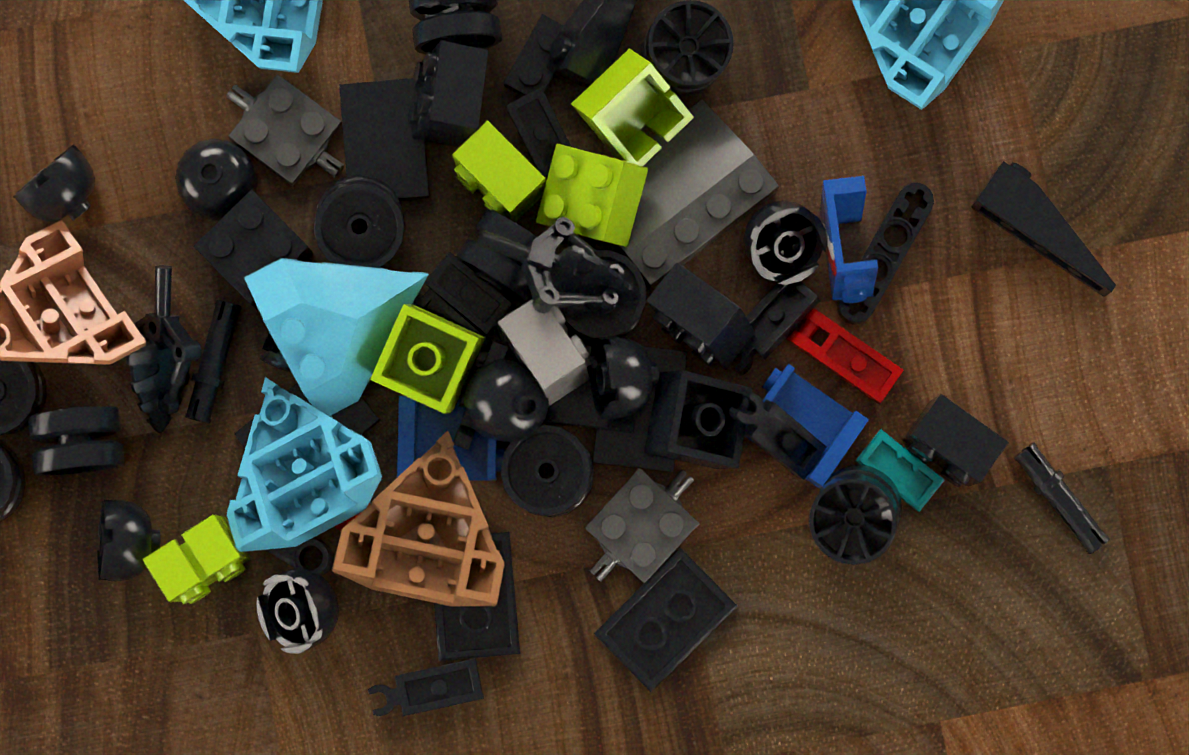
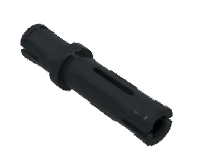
[185,300,241,424]
[1014,442,1110,554]

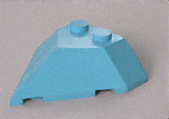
[184,0,323,73]
[851,0,1004,110]
[244,258,429,416]
[227,377,382,552]

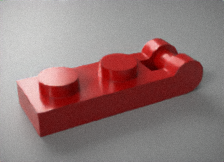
[787,308,904,404]

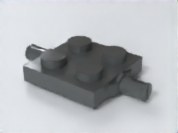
[226,74,345,187]
[585,468,699,583]

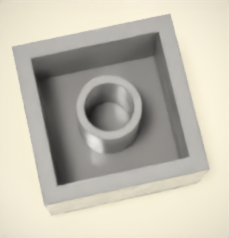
[498,299,591,406]

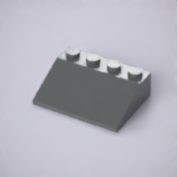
[613,99,779,291]

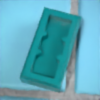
[855,429,945,512]

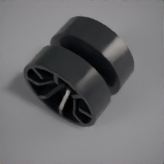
[641,0,734,96]
[809,465,902,565]

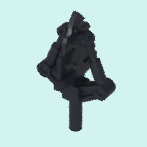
[477,217,641,314]
[126,265,201,434]

